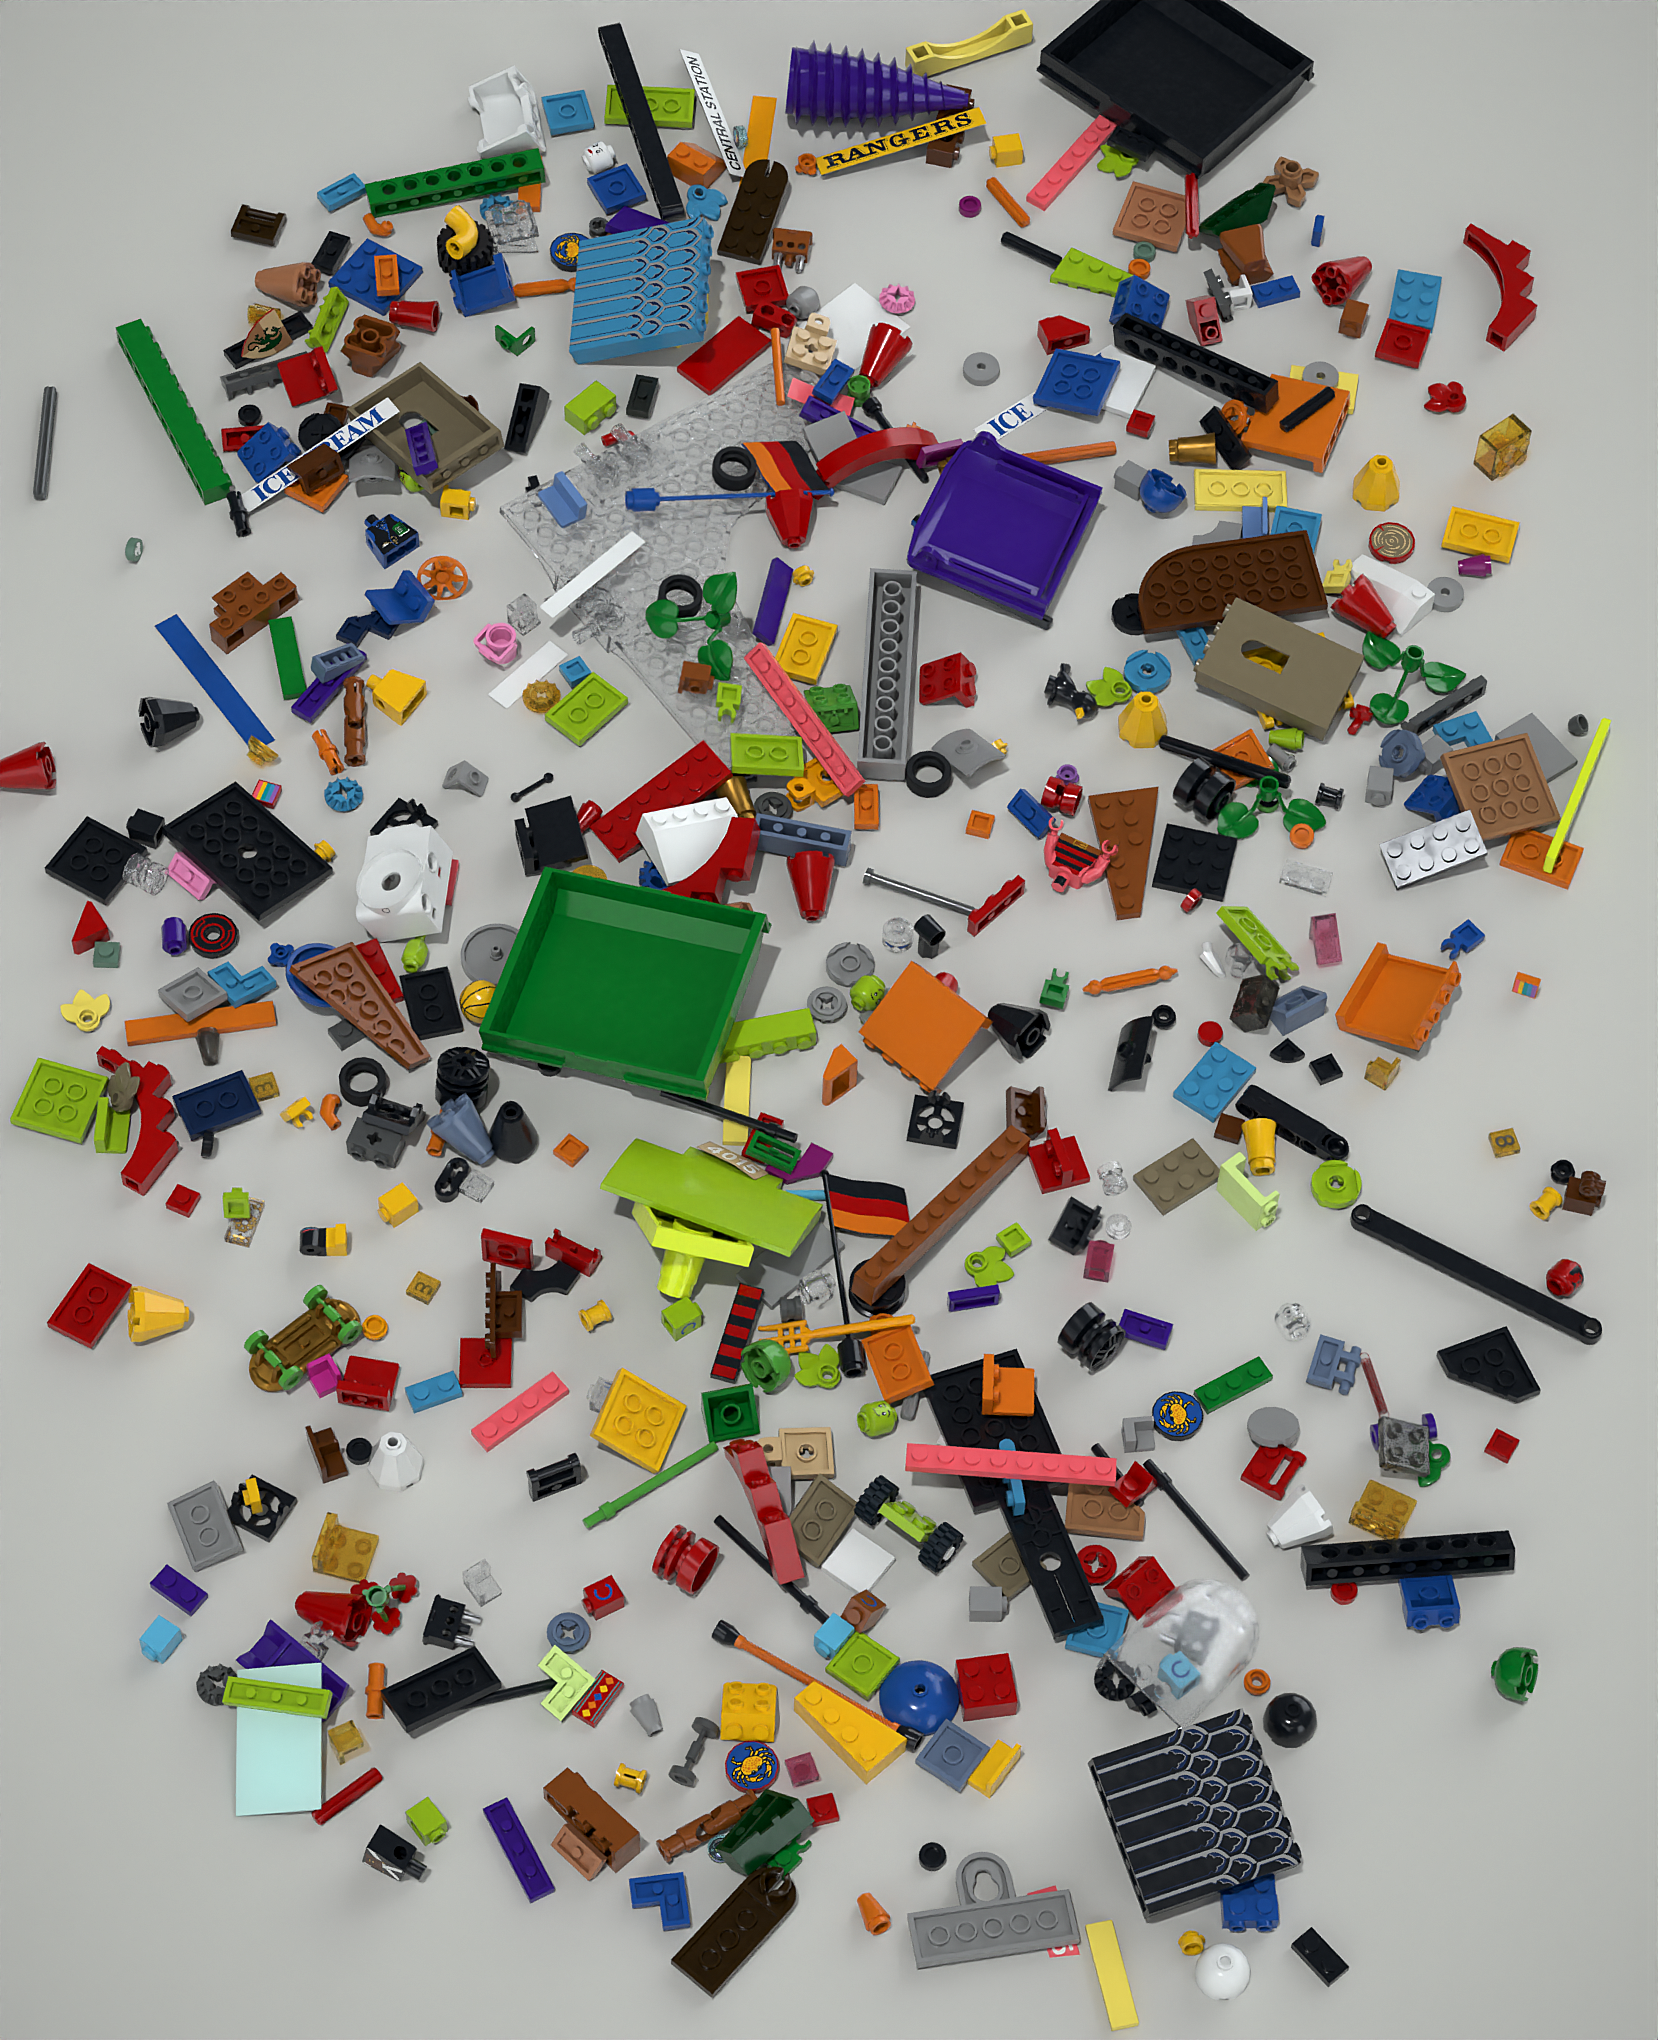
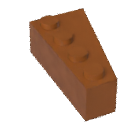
[543,1767,640,1873]

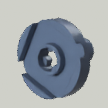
[1379,729,1425,778]

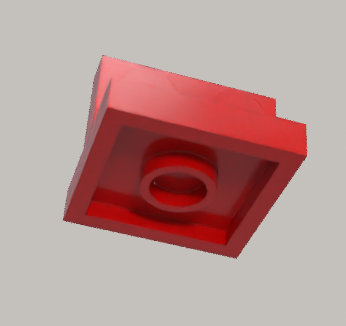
[1027,1128,1090,1194]

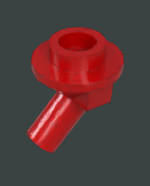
[1347,704,1373,735]

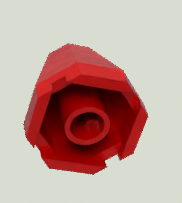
[765,488,813,548]

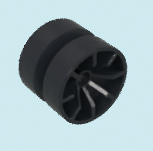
[1173,757,1236,822]

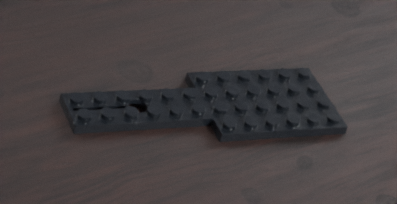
[923,1349,1104,1638]

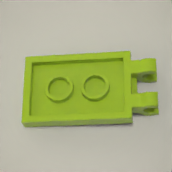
[1216,906,1299,980]

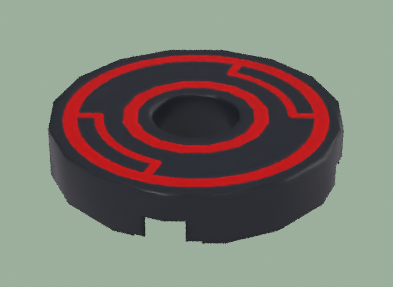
[188,913,238,959]

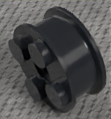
[848,1259,906,1318]

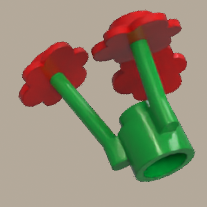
[350,1572,418,1635]

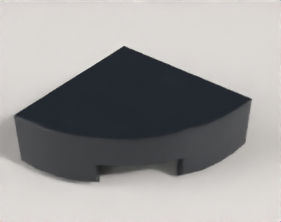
[1270,1038,1305,1063]

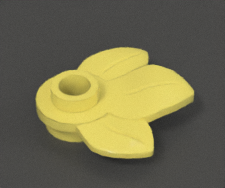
[60,989,110,1032]

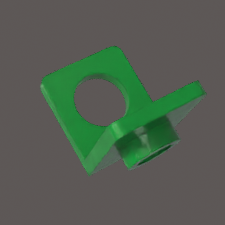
[495,325,535,356]

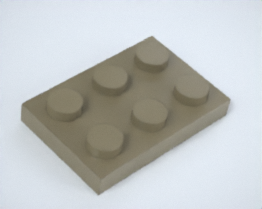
[1133,1138,1220,1216]
[788,1474,857,1568]

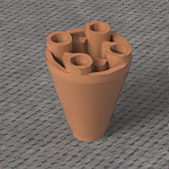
[255,262,321,307]

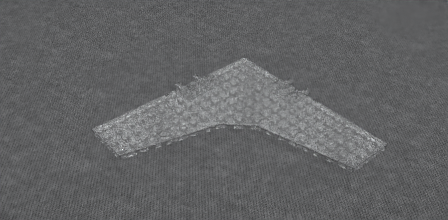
[499,356,820,770]

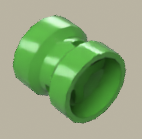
[847,375,870,407]

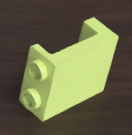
[1216,1152,1280,1231]

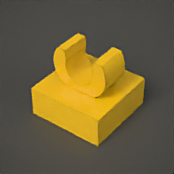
[279,1096,313,1128]

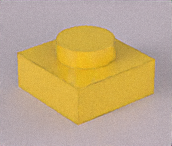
[242,1478,263,1514]

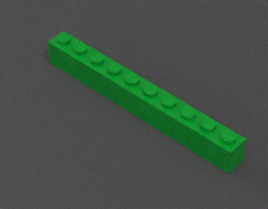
[115,318,232,505]

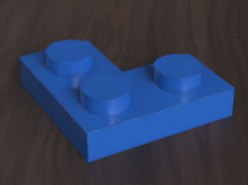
[629,1872,690,1931]

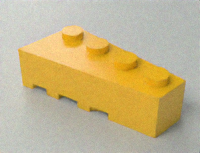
[794,1681,907,1785]

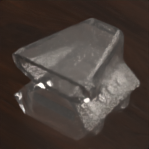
[485,200,539,253]

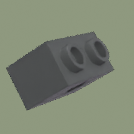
[346,1117,405,1168]

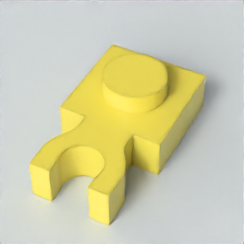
[1322,559,1353,594]

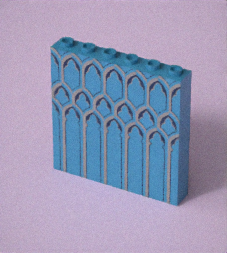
[569,217,714,365]

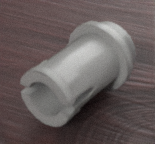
[1266,743,1297,772]

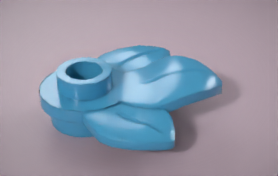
[686,184,728,221]

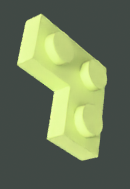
[537,1645,596,1721]

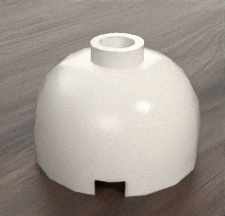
[1195,1943,1250,2000]

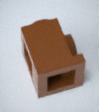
[677,661,715,695]

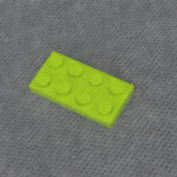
[604,84,695,128]

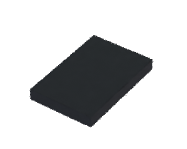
[525,795,588,872]
[399,966,463,1040]

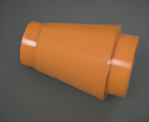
[857,1893,891,1935]

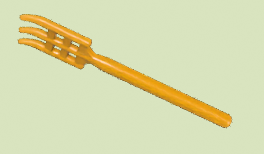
[757,1314,916,1354]

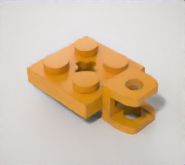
[786,757,844,812]

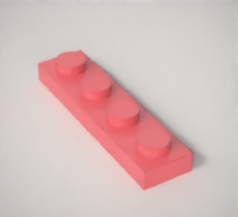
[471,1371,569,1452]

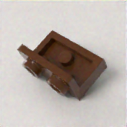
[1006,1086,1047,1141]

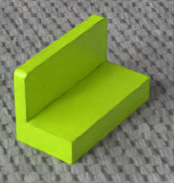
[94,1097,131,1154]

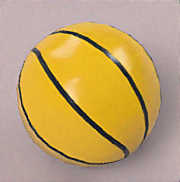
[459,980,496,1024]

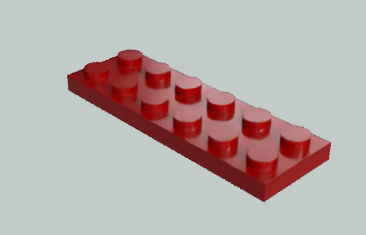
[589,740,733,863]

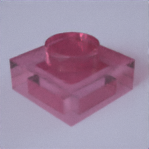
[785,1752,819,1788]

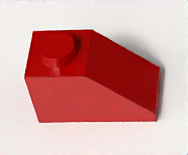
[1037,315,1090,355]

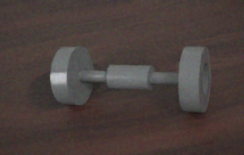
[668,1717,719,1787]

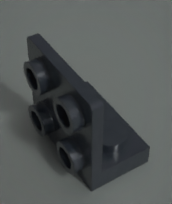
[514,818,572,875]

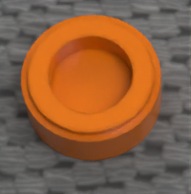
[1128,259,1151,280]
[1289,823,1314,849]

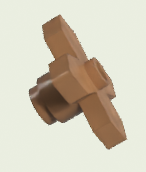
[1262,156,1319,207]

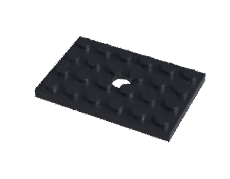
[162,781,333,921]

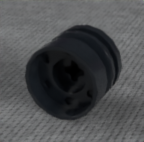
[435,1047,490,1110]
[1057,1302,1126,1371]

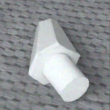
[1200,942,1226,978]

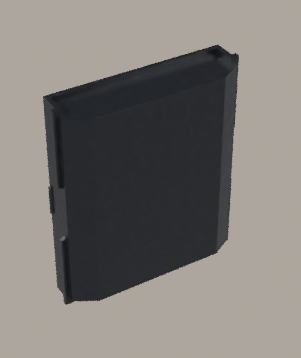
[1037,0,1314,179]

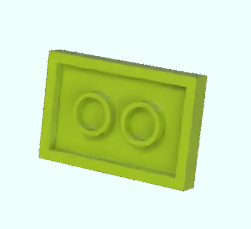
[545,672,628,746]
[729,733,804,777]

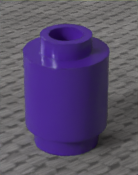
[161,917,187,955]

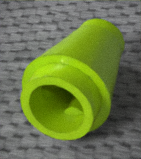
[1269,727,1304,751]

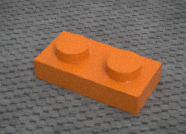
[374,254,400,297]
[854,784,879,829]

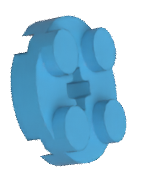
[1123,650,1171,693]

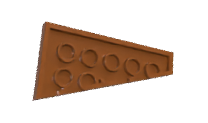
[1088,786,1159,921]
[289,942,431,1070]

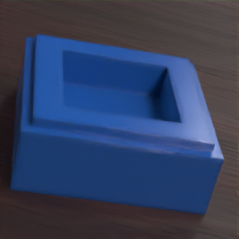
[1311,215,1325,247]

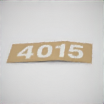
[697,1141,769,1180]

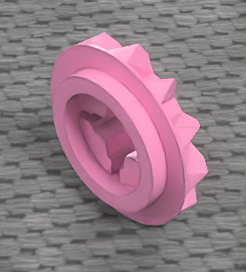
[879,284,915,313]

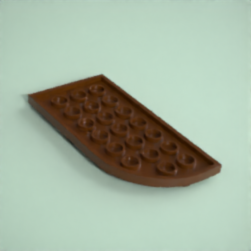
[1138,530,1328,635]

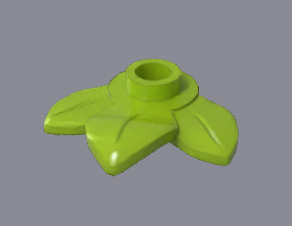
[1097,144,1139,177]
[1086,667,1132,707]
[964,1246,1014,1287]
[794,1344,840,1389]

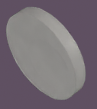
[461,924,519,986]

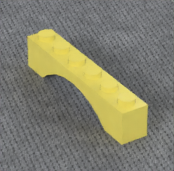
[905,9,1033,76]

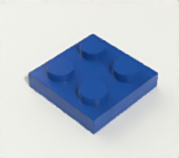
[587,163,646,215]

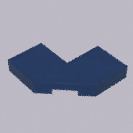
[336,610,400,647]

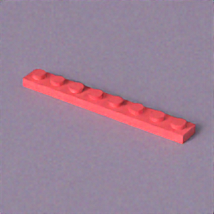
[744,642,865,797]
[905,1443,1117,1486]

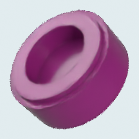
[959,196,981,218]

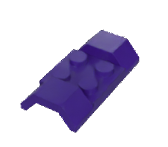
[236,1619,350,1722]

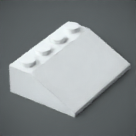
[636,797,738,886]

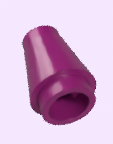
[1458,554,1492,577]

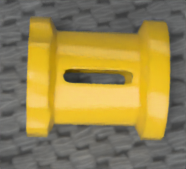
[1529,1187,1563,1220]
[578,1300,612,1331]
[614,1763,647,1794]

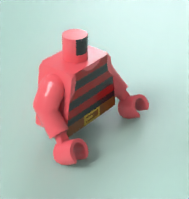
[1043,817,1118,892]

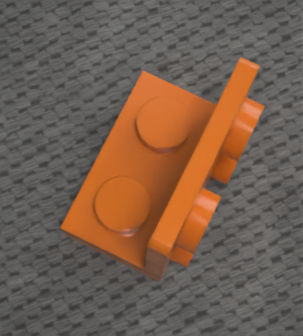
[982,1354,1035,1416]

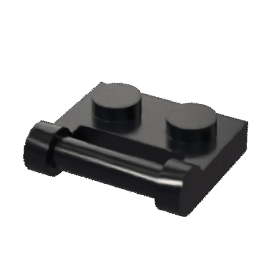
[526,1453,581,1502]

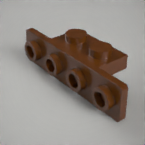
[485,1263,522,1358]

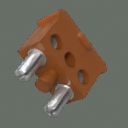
[772,228,813,272]

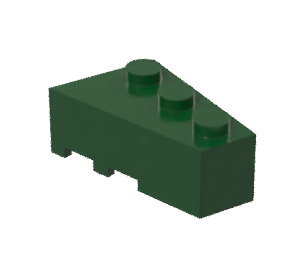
[715,1789,815,1876]

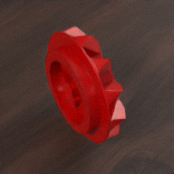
[1077,1545,1116,1585]

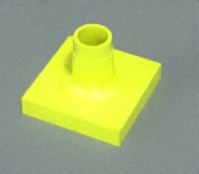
[632,1202,754,1299]

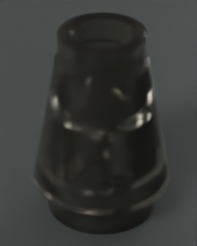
[195,1027,220,1066]

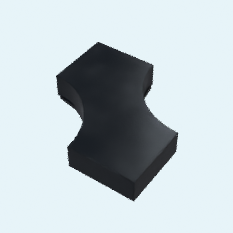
[510,1260,580,1302]

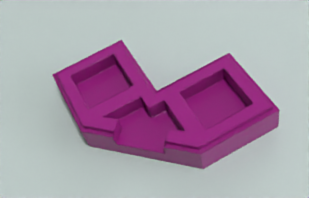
[765,1142,833,1184]

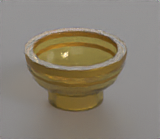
[246,735,279,766]

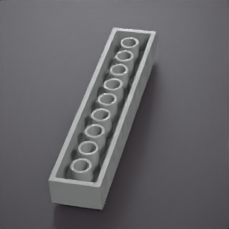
[857,568,917,780]

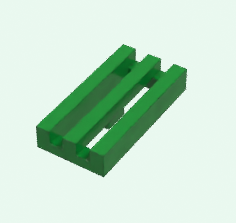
[745,1130,802,1175]

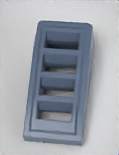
[311,642,365,683]

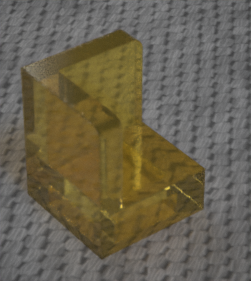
[1364,1057,1401,1091]
[328,1720,364,1765]

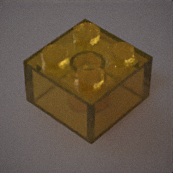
[1473,414,1532,481]

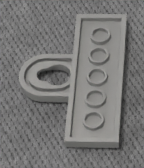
[907,1852,1080,1968]

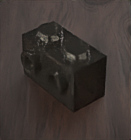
[1229,974,1280,1033]

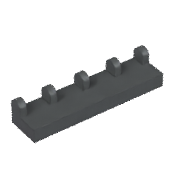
[220,351,307,400]
[1401,675,1487,736]

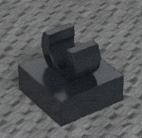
[1124,1684,1158,1716]

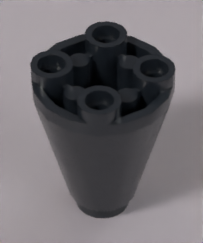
[488,1101,537,1164]

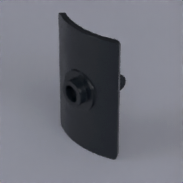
[1108,1016,1154,1091]

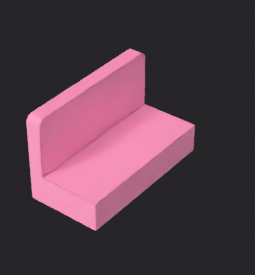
[166,852,216,900]

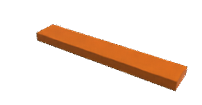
[125,1001,276,1046]

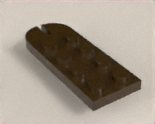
[717,159,788,265]
[671,1866,796,1998]

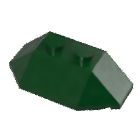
[1199,182,1276,238]

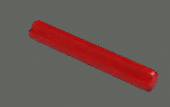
[1184,173,1199,239]

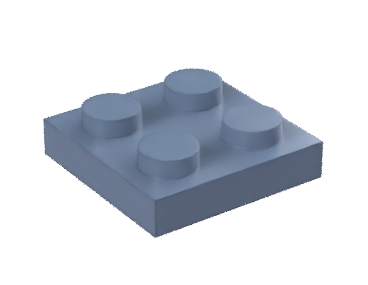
[915,1719,990,1793]

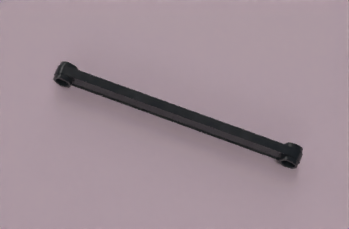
[1350,1204,1602,1345]

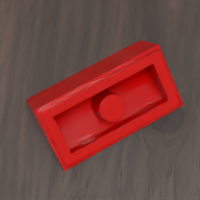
[221,425,264,452]

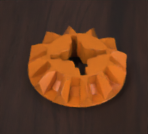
[1221,399,1250,435]

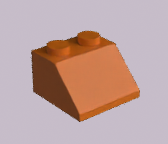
[667,142,727,189]

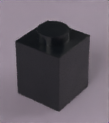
[126,808,165,850]

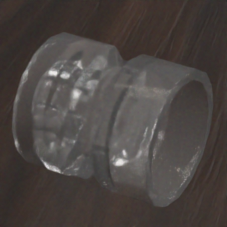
[123,853,169,896]

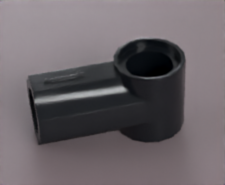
[914,914,946,959]

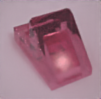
[1309,913,1342,965]

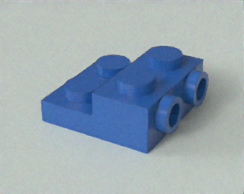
[1398,1575,1460,1630]
[1220,1875,1279,1932]

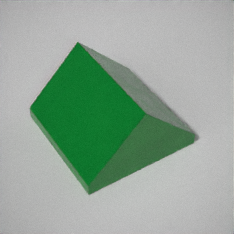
[701,1383,760,1443]

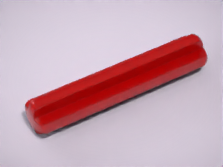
[311,1767,382,1825]

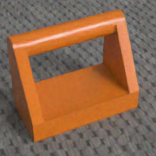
[822,1044,858,1106]

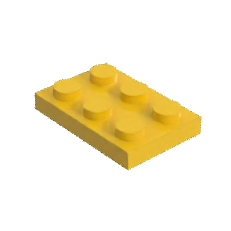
[1441,506,1520,563]
[775,613,838,685]

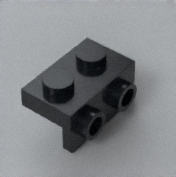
[1048,1196,1102,1255]

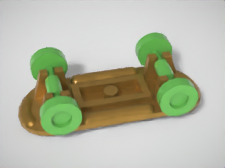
[244,1285,363,1392]

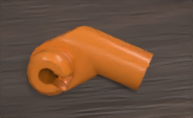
[363,213,393,237]
[319,1094,341,1130]

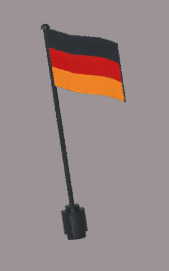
[819,1170,910,1378]

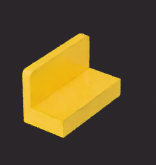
[967,1739,1022,1799]

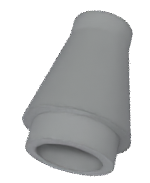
[630,1694,663,1736]

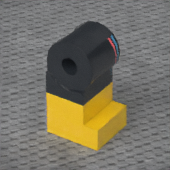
[299,1223,347,1256]

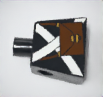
[362,1824,427,1881]

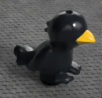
[1044,663,1097,719]

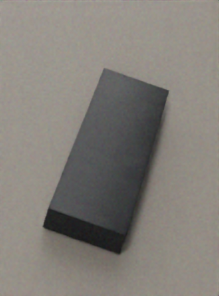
[1199,406,1252,470]

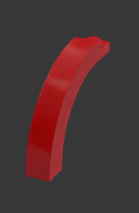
[812,427,938,500]

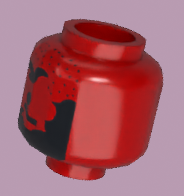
[1546,1259,1584,1297]

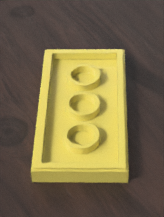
[1194,469,1287,512]

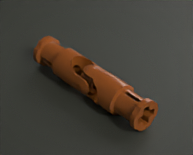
[343,676,366,767]
[656,1789,758,1863]

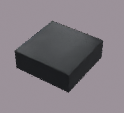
[1309,1053,1343,1086]

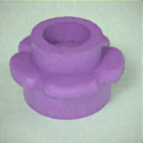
[1056,764,1079,785]

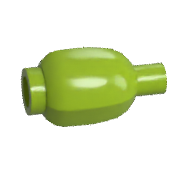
[401,935,428,973]

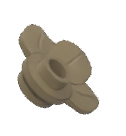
[108,1062,140,1112]

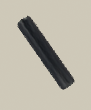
[1001,232,1062,268]
[1279,386,1335,432]

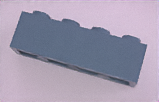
[755,813,852,867]

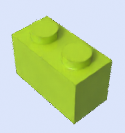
[564,380,616,435]

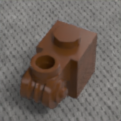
[1562,1171,1606,1216]

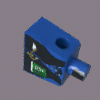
[364,514,420,569]

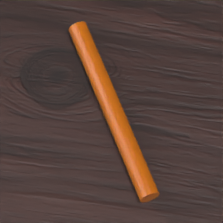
[771,328,785,406]

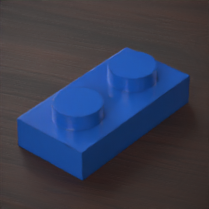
[1251,275,1301,308]
[812,359,855,405]
[1007,789,1056,838]

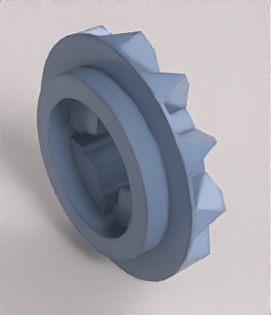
[547,1612,589,1654]

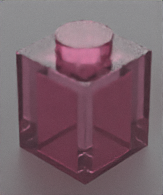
[1083,1240,1115,1283]

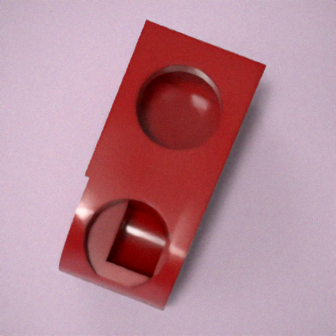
[751,299,797,338]

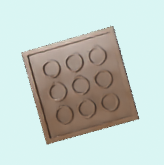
[1440,733,1561,842]

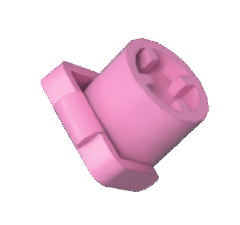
[473,623,517,664]

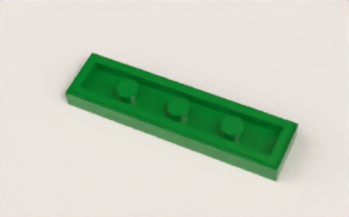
[268,616,306,700]

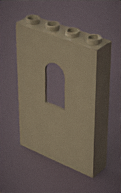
[347,362,505,494]
[1193,597,1364,741]

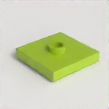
[825,1631,900,1701]

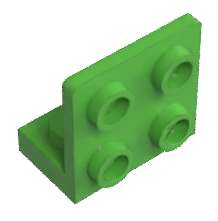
[804,684,859,732]

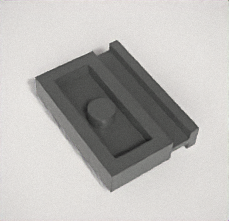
[1203,268,1234,323]

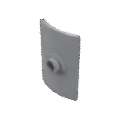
[349,445,395,483]
[931,729,1005,777]

